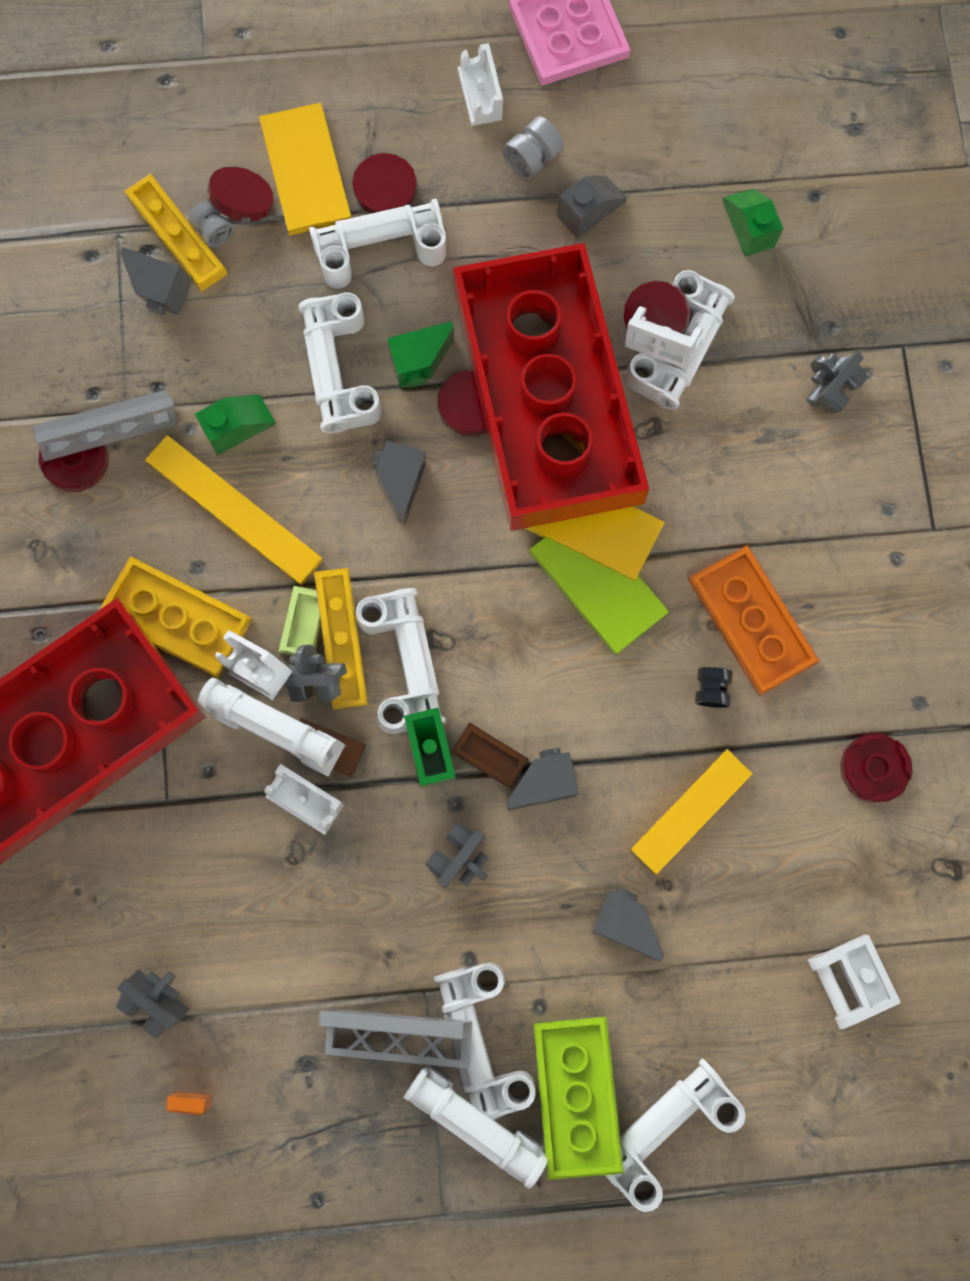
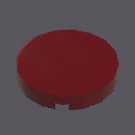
[352,153,417,214]
[207,166,273,222]
[623,280,691,334]
[438,371,487,436]
[38,445,109,492]
[840,733,913,803]

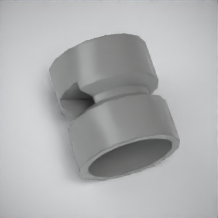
[503,116,564,180]

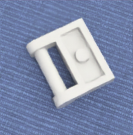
[808,934,901,1029]

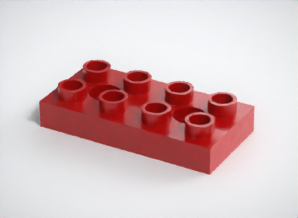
[453,243,649,531]
[0,598,207,865]

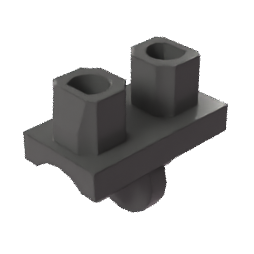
[806,351,868,414]
[282,644,347,702]
[425,823,489,889]
[116,969,189,1038]

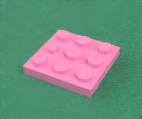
[508,0,631,86]

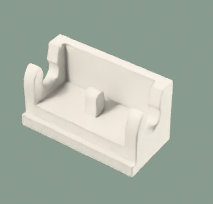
[457,43,503,126]
[625,306,703,370]
[215,630,293,700]
[264,764,344,835]

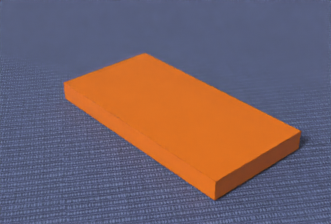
[688,545,820,696]

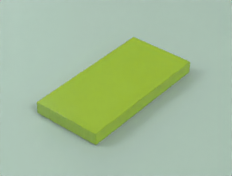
[529,537,669,656]
[534,1017,624,1180]

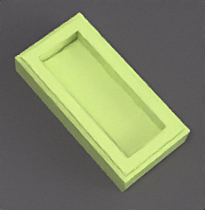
[278,586,321,656]

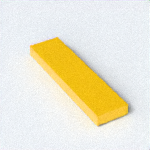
[124,174,227,292]
[314,567,368,710]
[630,749,753,875]

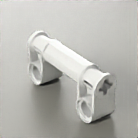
[309,198,446,289]
[625,270,735,411]
[299,292,382,434]
[356,588,446,734]
[198,678,345,777]
[433,962,536,1120]
[605,1058,746,1212]
[403,1065,548,1189]

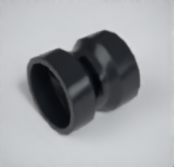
[695,667,733,708]

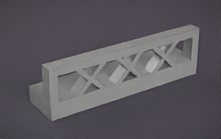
[32,390,177,461]
[319,1009,473,1069]

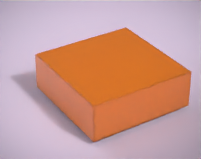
[166,1091,212,1115]

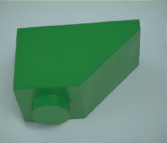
[722,189,783,257]
[387,321,454,387]
[194,394,276,456]
[404,707,456,789]

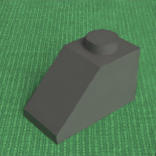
[557,176,627,238]
[120,247,193,315]
[372,440,426,524]
[506,748,579,811]
[590,887,664,962]

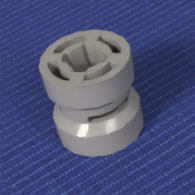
[188,200,234,248]

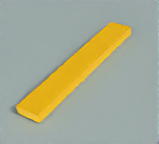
[145,435,323,586]

